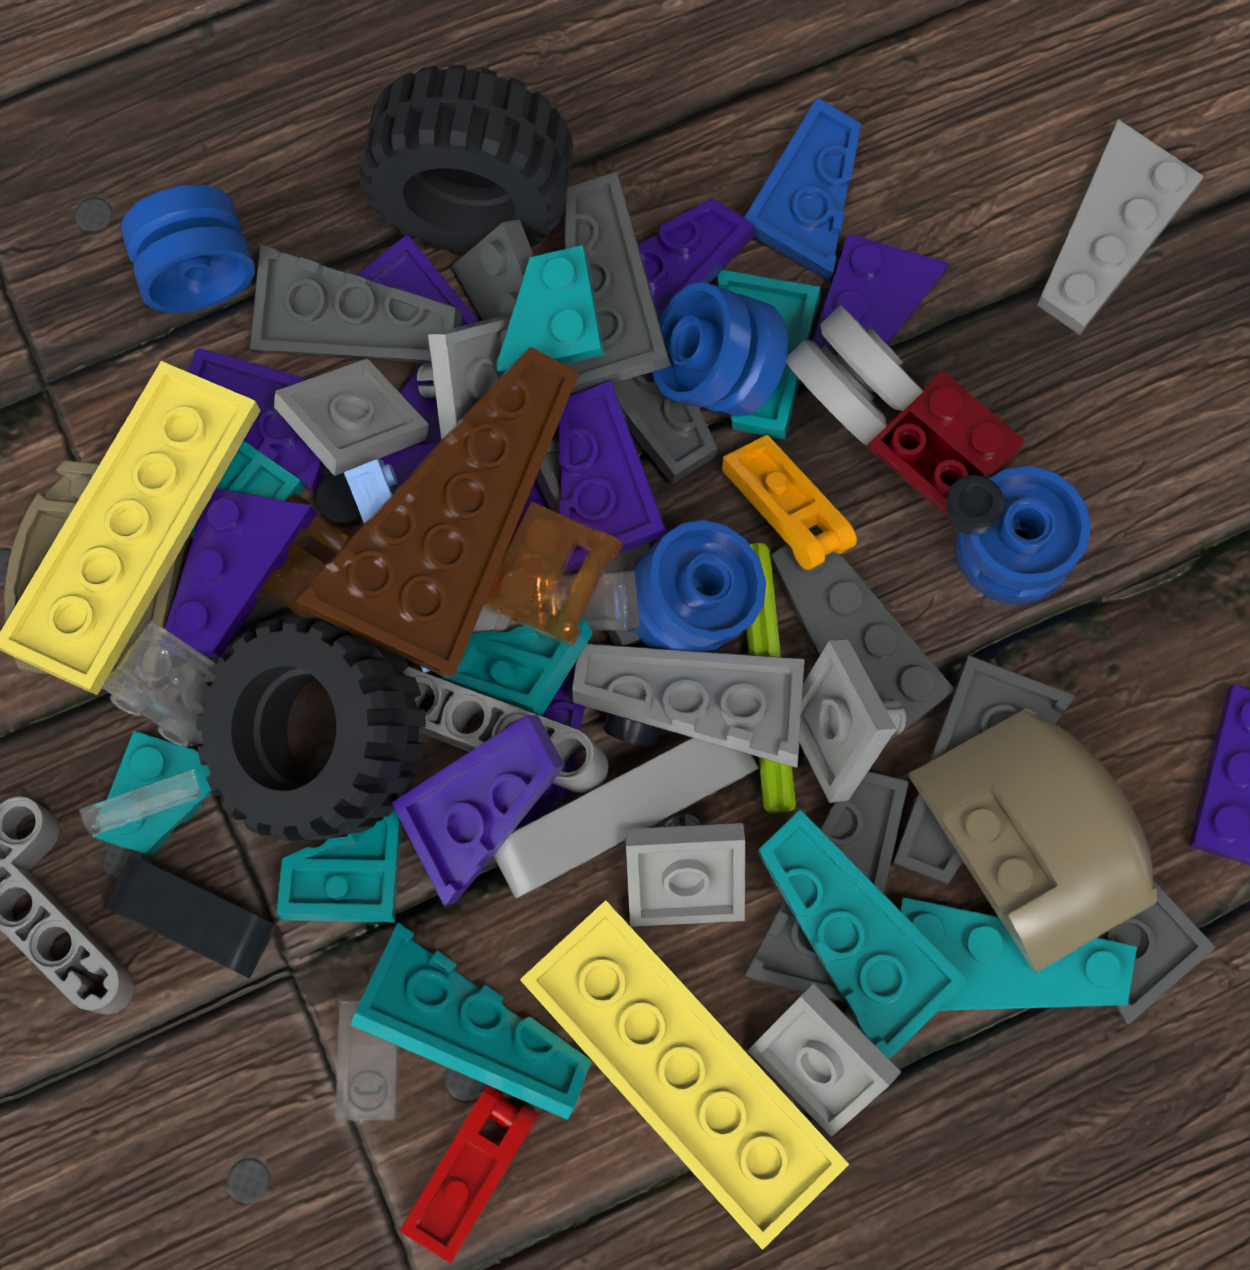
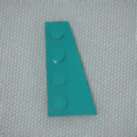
[758,810,969,1060]
[901,897,1137,1011]
[350,923,592,1120]

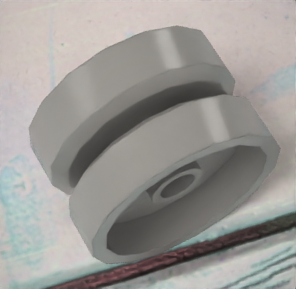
[785,304,923,446]

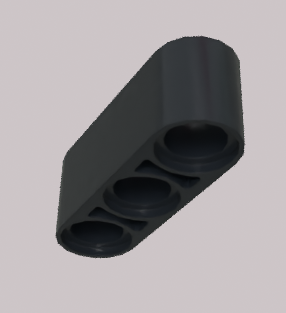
[103,854,277,979]

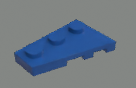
[744,97,861,281]

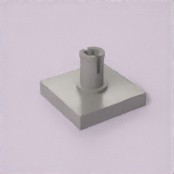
[417,317,511,440]
[274,358,429,476]
[799,639,906,803]
[625,814,745,927]
[748,983,901,1137]

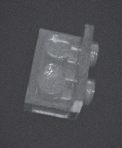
[102,620,217,747]

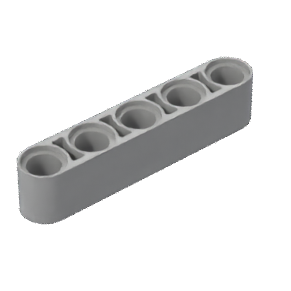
[403,667,608,793]
[493,738,759,899]

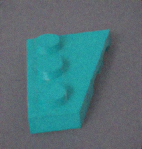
[718,270,820,440]

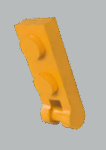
[722,435,857,571]

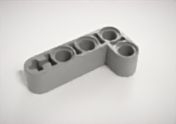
[0,796,134,1015]

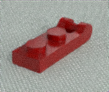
[399,1085,540,1264]

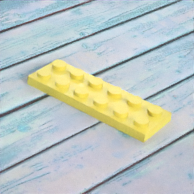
[0,361,261,695]
[520,900,849,1250]

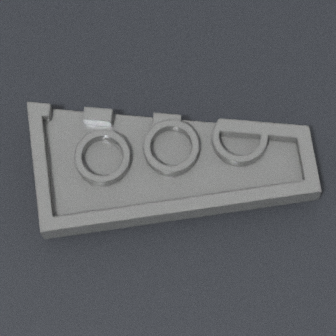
[1037,119,1204,335]
[572,644,804,768]

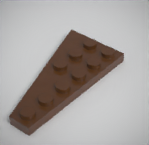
[290,347,579,678]

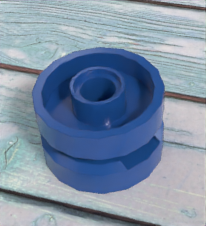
[120,185,255,313]
[653,282,788,417]
[955,466,1091,605]
[623,520,766,653]

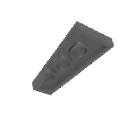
[771,525,955,749]

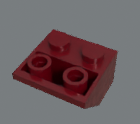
[868,370,1025,517]

